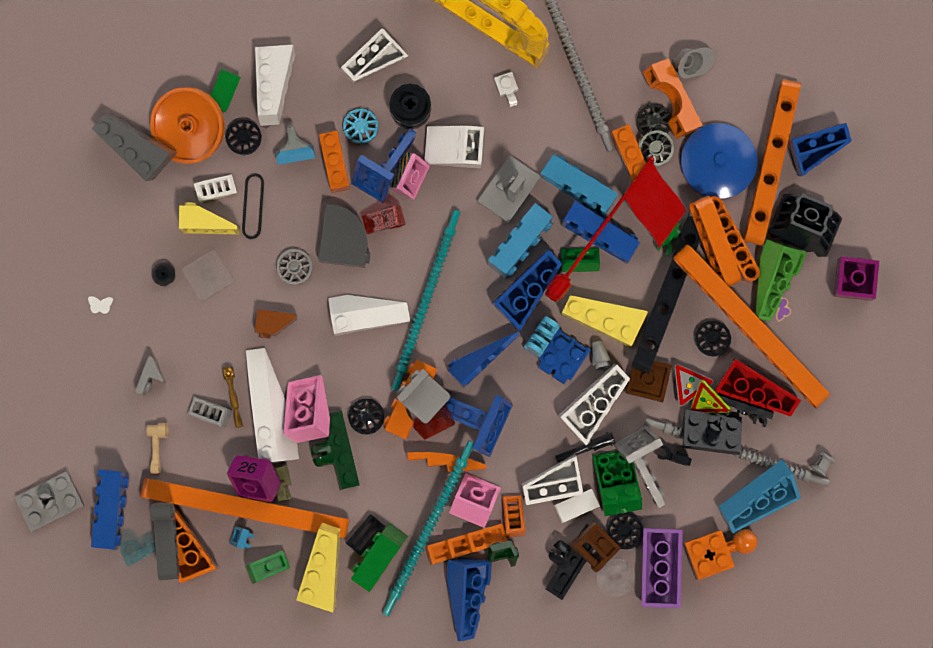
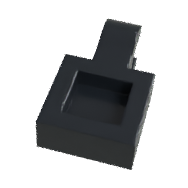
[657,445,692,467]

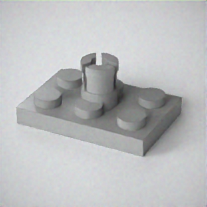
[14,471,84,532]

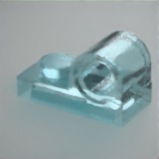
[120,538,156,566]

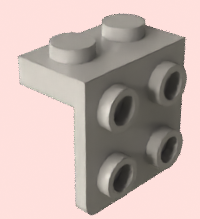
[397,369,450,423]

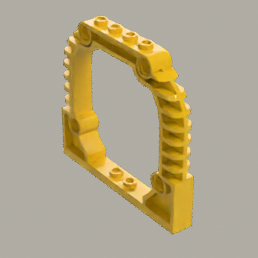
[433,0,550,69]

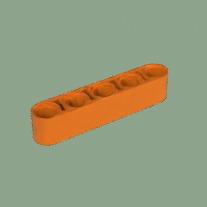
[689,196,741,287]
[710,196,760,283]

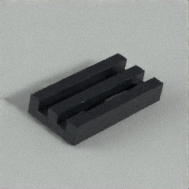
[346,514,385,556]

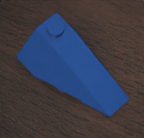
[448,332,520,388]
[447,558,492,642]

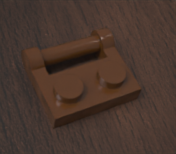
[570,521,621,572]

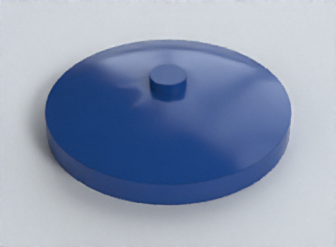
[681,123,757,200]

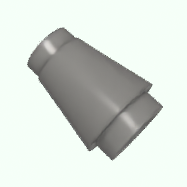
[592,341,611,371]

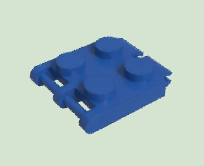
[538,328,591,384]

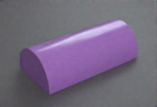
[641,528,683,608]

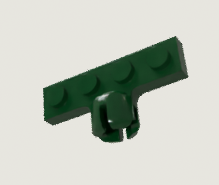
[311,410,360,490]

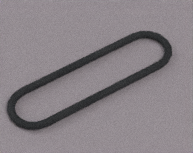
[242,174,264,239]

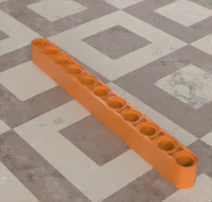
[673,244,830,409]
[140,478,350,538]

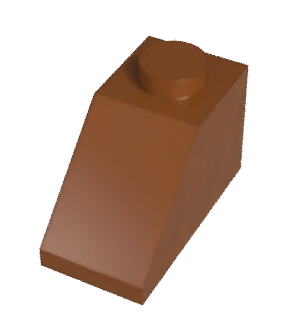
[255,309,297,339]

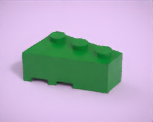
[351,523,408,592]

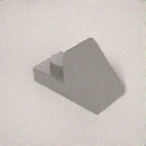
[135,356,166,396]

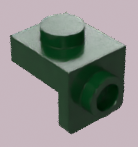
[487,540,519,567]

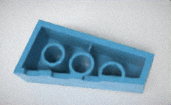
[540,155,618,217]
[487,203,553,278]
[718,459,801,534]

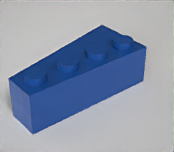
[562,201,640,264]
[91,469,130,550]

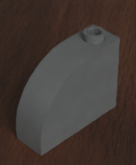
[319,204,370,268]

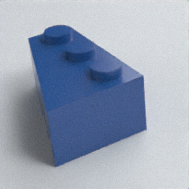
[788,123,852,176]

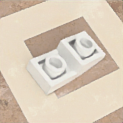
[554,489,600,523]

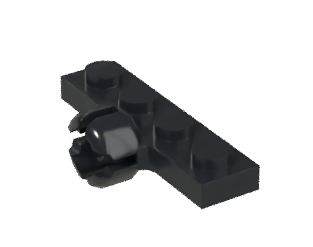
[545,524,594,600]

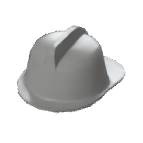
[672,47,715,79]

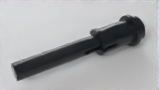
[555,432,616,463]

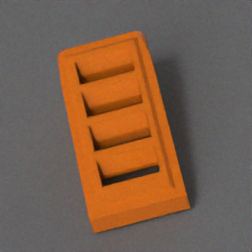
[502,495,526,537]

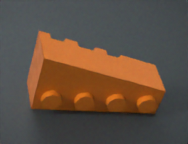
[174,506,219,584]

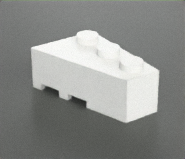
[340,28,408,83]

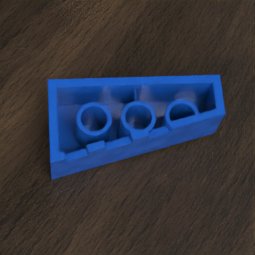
[491,250,562,331]

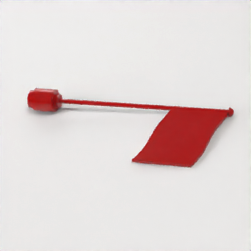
[545,157,686,303]

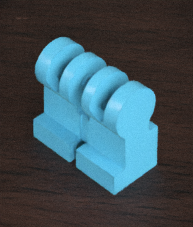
[524,316,560,358]

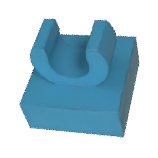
[229,525,254,549]

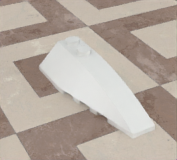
[246,348,299,463]

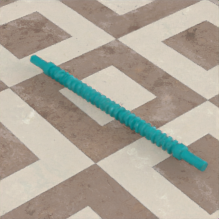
[391,210,461,392]
[382,440,475,616]

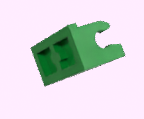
[210,69,241,113]

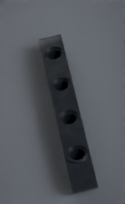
[631,212,700,374]

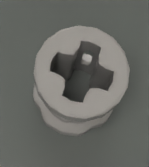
[811,451,835,477]

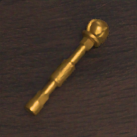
[222,366,243,428]

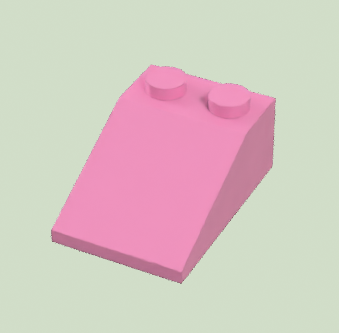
[283,375,330,443]

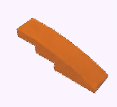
[407,452,486,473]
[425,523,507,565]

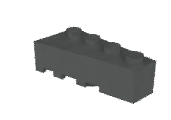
[92,114,178,181]

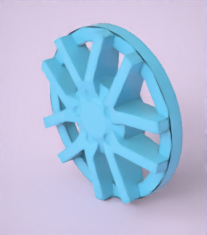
[343,108,379,144]

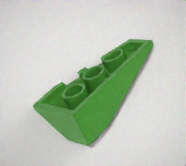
[755,240,807,321]

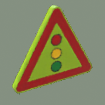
[690,380,730,413]

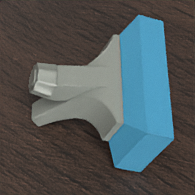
[276,125,315,165]

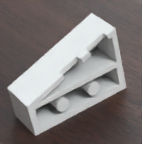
[522,454,584,505]

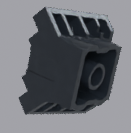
[768,193,842,257]

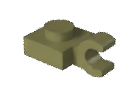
[274,466,291,501]

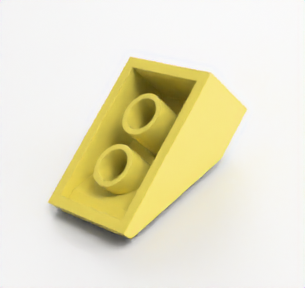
[179,202,241,235]

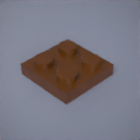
[625,356,672,403]

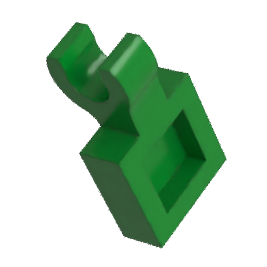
[657,223,681,256]

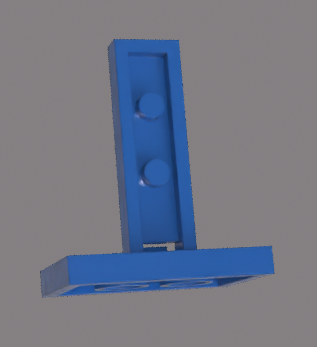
[351,128,417,203]
[437,395,513,457]

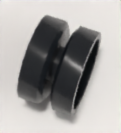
[389,83,432,130]

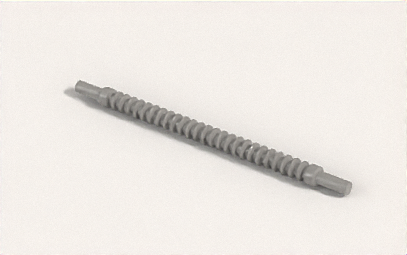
[545,0,615,152]
[645,418,830,487]

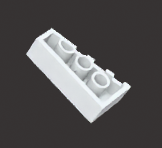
[255,45,295,126]
[558,364,630,446]

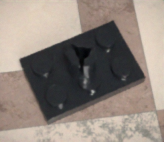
[682,410,742,455]

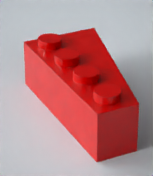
[714,358,801,417]

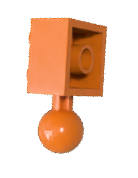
[683,529,758,580]

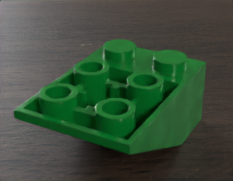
[593,451,642,516]

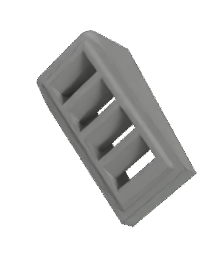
[188,396,232,428]

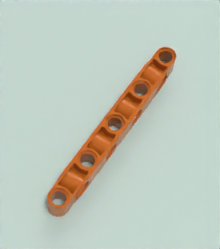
[744,79,801,246]

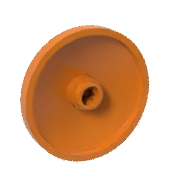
[150,87,225,164]

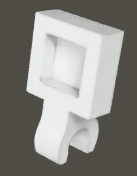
[494,72,518,107]

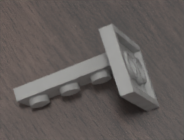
[477,155,541,224]
[613,426,666,508]

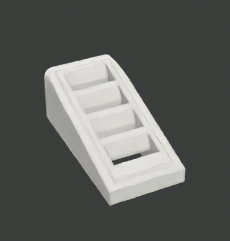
[194,175,237,203]

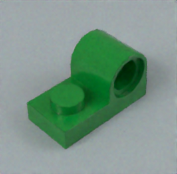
[245,550,290,584]

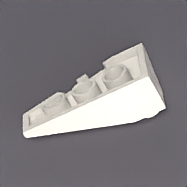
[328,295,410,336]

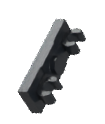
[717,393,774,427]

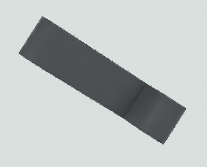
[150,502,179,581]

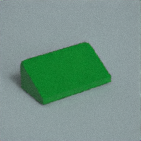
[561,248,600,272]

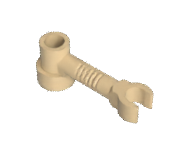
[147,423,169,474]

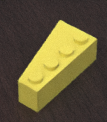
[561,295,648,348]
[296,523,341,613]

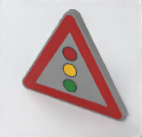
[674,364,714,406]

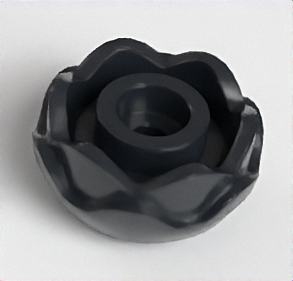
[152,262,175,286]

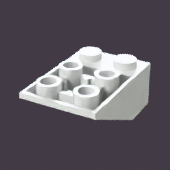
[424,126,484,169]

